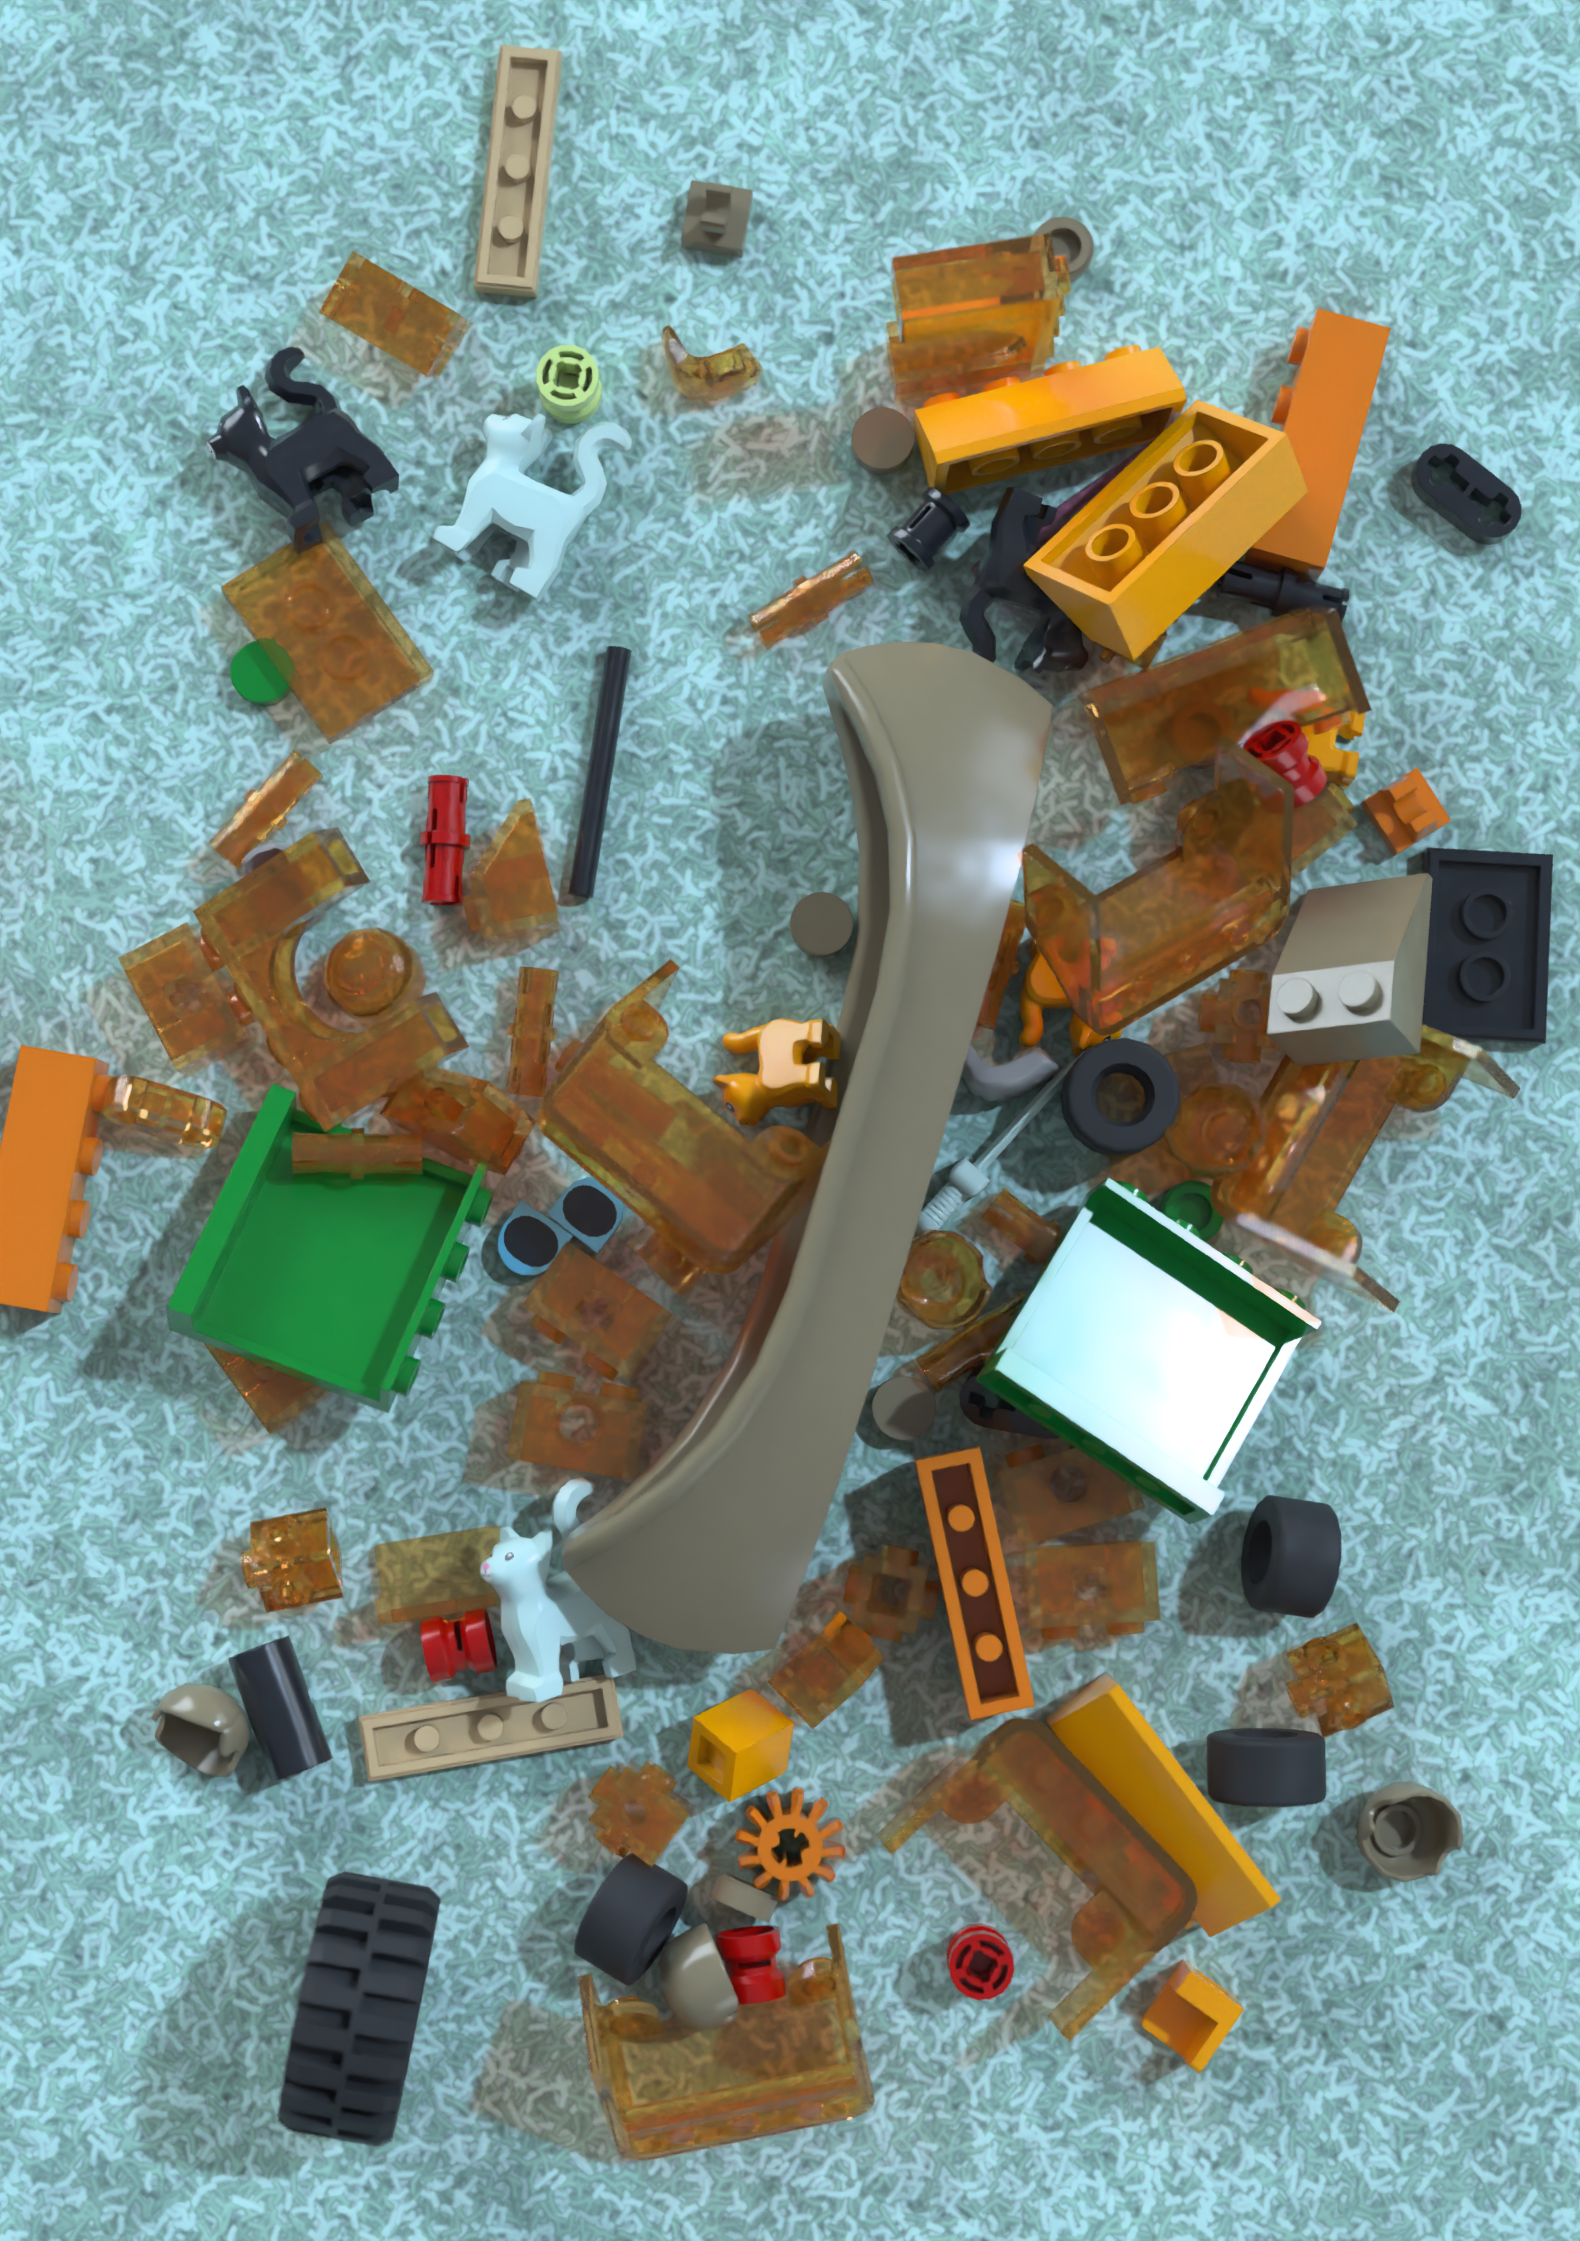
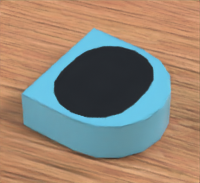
[547,1177,624,1254]
[498,1200,575,1276]

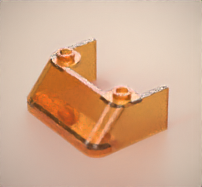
[1077,604,1371,805]
[1022,735,1294,1036]
[536,959,833,1275]
[1210,1024,1520,1313]
[876,1717,1198,2042]
[578,1923,875,2160]

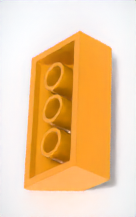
[913,345,1187,495]
[1023,399,1308,660]
[1045,1672,1282,1937]

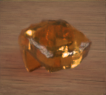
[661,325,763,402]

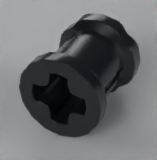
[887,487,970,572]

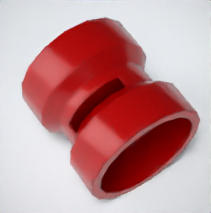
[1242,720,1327,811]
[420,1606,498,1683]
[946,1923,1014,2000]
[716,1925,786,2005]

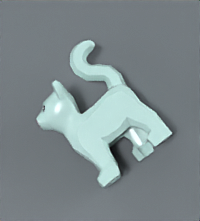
[432,413,632,602]
[480,1477,637,1703]

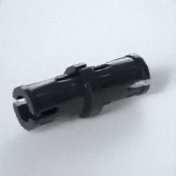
[1216,561,1350,629]

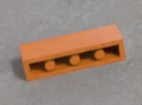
[1243,308,1391,582]
[0,1045,115,1313]
[913,1446,1035,1720]

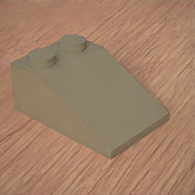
[1267,873,1433,1066]

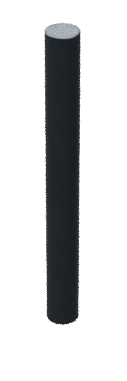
[568,646,632,898]

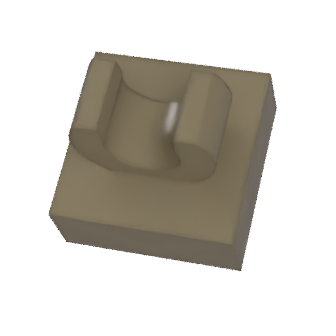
[681,180,753,258]

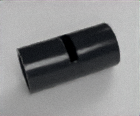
[228,1635,333,1782]

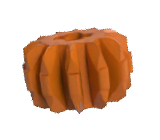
[735,1787,845,1901]

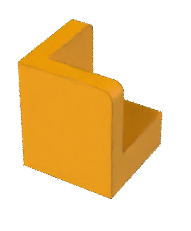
[687,1689,794,1803]
[1141,1960,1244,2074]

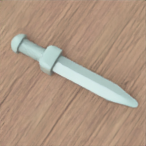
[915,1054,1081,1239]

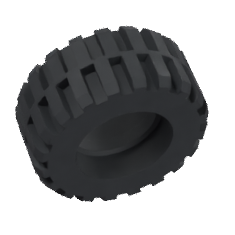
[278,1871,441,2147]

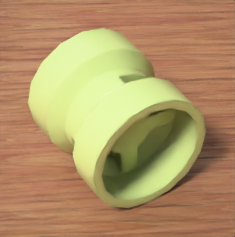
[536,345,602,424]

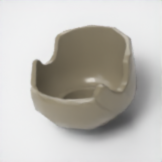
[151,1683,250,1777]
[1356,1781,1464,1882]
[658,1923,738,2031]

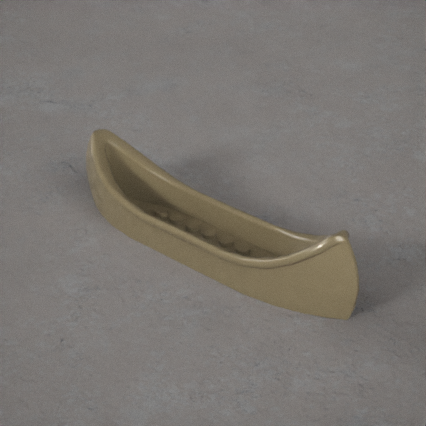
[561,641,1053,1654]

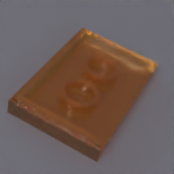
[221,521,434,745]

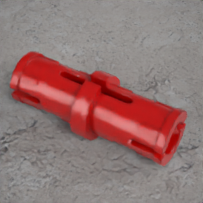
[420,775,471,906]

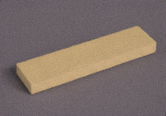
[474,45,563,298]
[358,1673,624,1782]

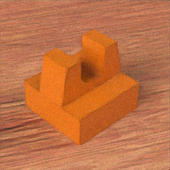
[1360,767,1451,857]

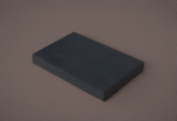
[1421,847,1553,1045]

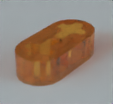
[101,1075,227,1149]

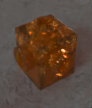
[1197,969,1279,1064]
[241,1507,343,1613]
[843,1543,940,1641]
[1284,1622,1395,1738]
[587,1759,693,1867]

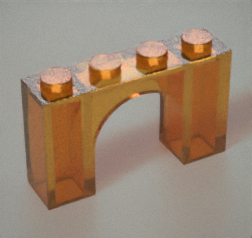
[885,233,1070,402]
[193,827,469,1132]

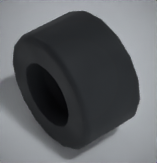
[1060,1038,1181,1157]
[1241,1495,1341,1618]
[1207,1728,1326,1807]
[574,1852,688,1986]

